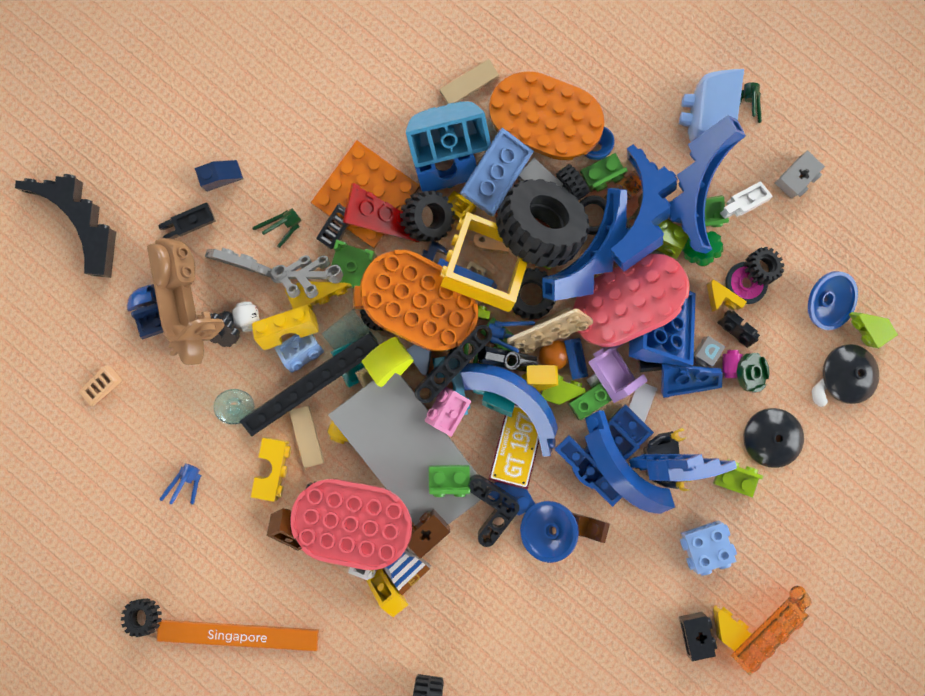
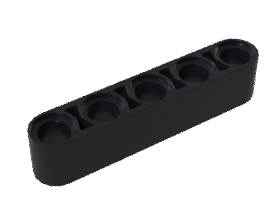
[414,325,492,403]

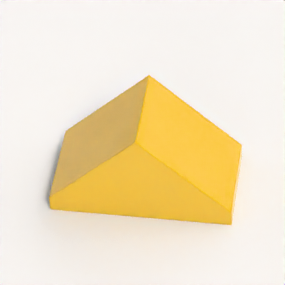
[448,191,477,221]

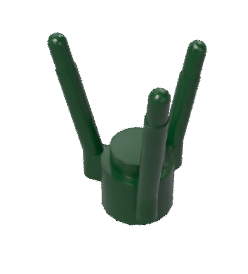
[739,82,762,123]
[252,208,302,248]

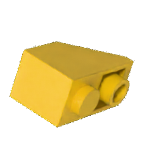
[713,605,753,654]

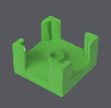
[327,240,376,289]

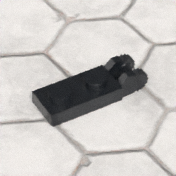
[158,202,216,239]

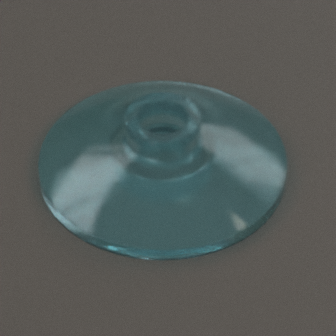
[214,389,255,424]

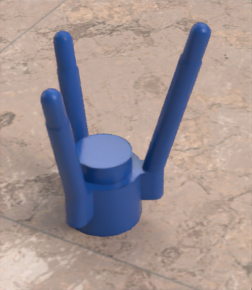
[489,321,535,353]
[159,463,202,504]

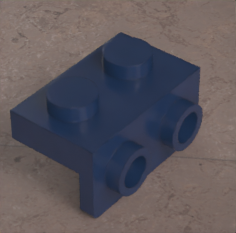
[131,302,164,340]

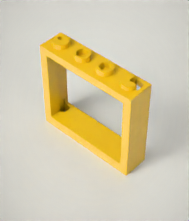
[440,212,527,313]

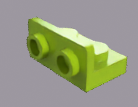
[713,462,763,498]

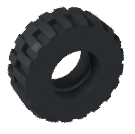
[496,179,589,268]

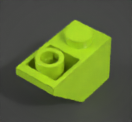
[849,312,898,349]
[541,375,586,405]

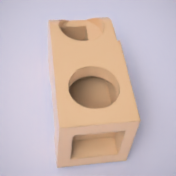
[474,233,509,254]

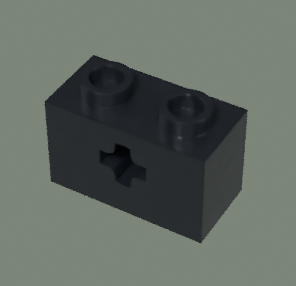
[679,612,717,661]

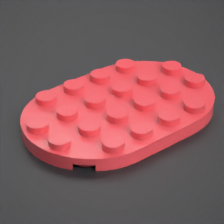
[573,254,689,347]
[291,479,412,570]

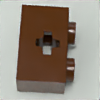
[408,509,450,559]

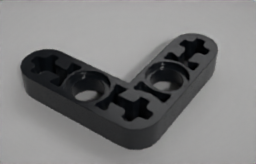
[468,475,519,547]

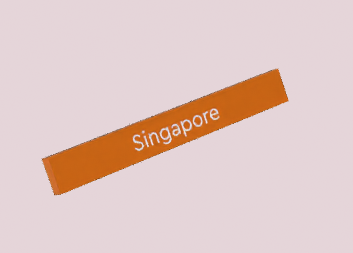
[157,620,319,651]

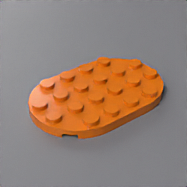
[489,71,604,160]
[360,250,478,351]

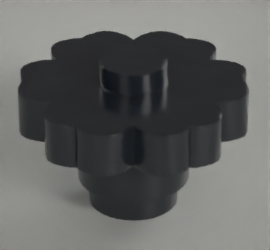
[210,311,240,347]

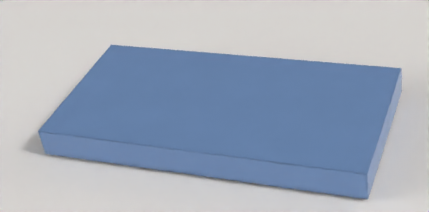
[459,128,534,217]

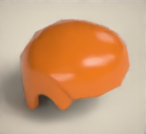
[539,340,569,370]

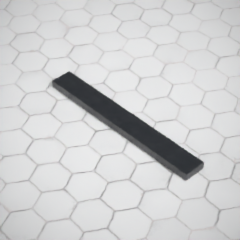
[240,331,379,437]

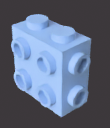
[680,521,737,576]

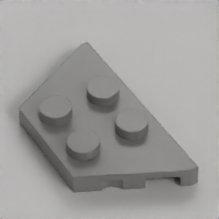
[205,248,272,278]

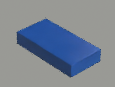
[564,338,588,380]

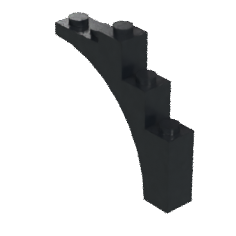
[15,174,116,278]

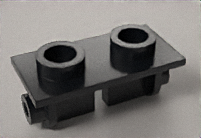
[717,310,760,348]

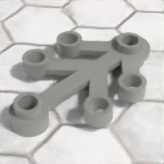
[271,255,343,298]

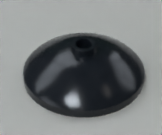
[823,344,879,404]
[743,408,804,468]

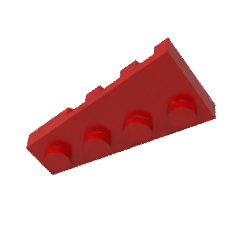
[343,183,419,243]

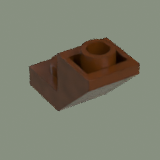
[571,512,610,543]

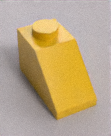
[366,568,409,617]

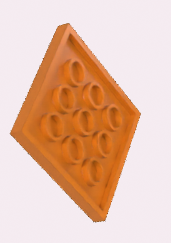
[311,140,420,249]

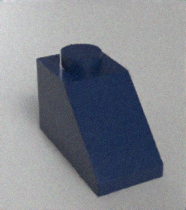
[194,160,244,192]

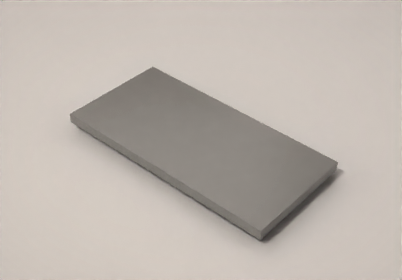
[328,373,491,534]

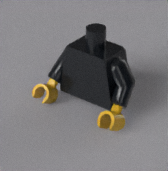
[634,428,691,491]

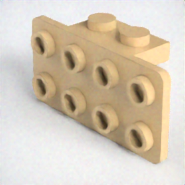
[507,308,593,353]

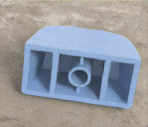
[679,69,744,142]

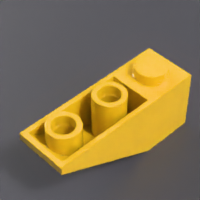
[285,281,352,309]

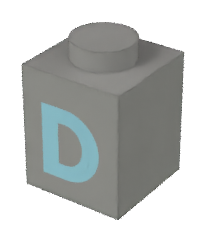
[694,336,725,367]

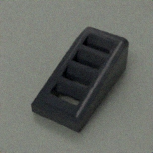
[316,204,350,249]

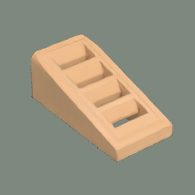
[79,365,122,407]

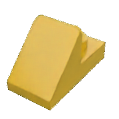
[707,279,747,312]
[522,365,558,392]

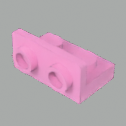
[425,387,471,437]

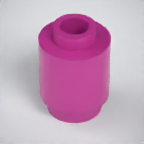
[722,350,743,378]

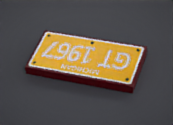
[488,404,539,490]

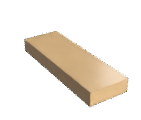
[440,59,499,104]
[289,406,324,468]

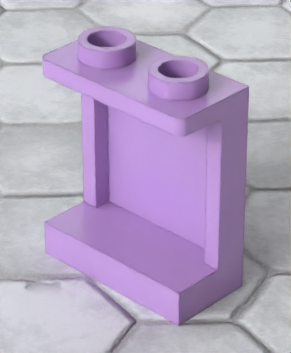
[588,344,648,403]

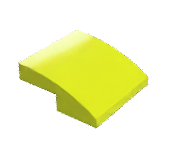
[361,336,414,387]

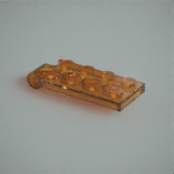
[731,586,812,675]

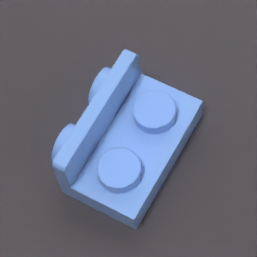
[275,334,324,373]

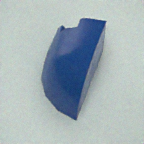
[127,284,157,311]

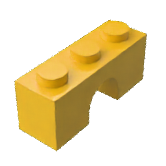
[252,304,319,350]
[251,437,291,502]

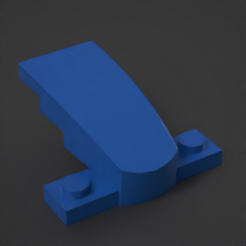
[555,404,654,507]
[629,454,737,481]

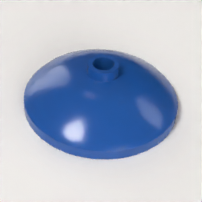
[808,271,858,330]
[520,501,579,563]

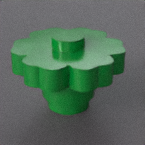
[682,231,724,266]

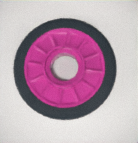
[725,262,768,304]

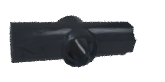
[477,346,538,372]

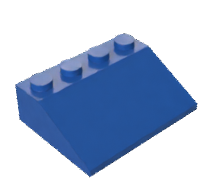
[629,291,696,367]

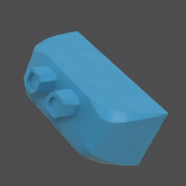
[406,101,491,168]

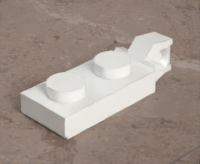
[720,181,773,218]

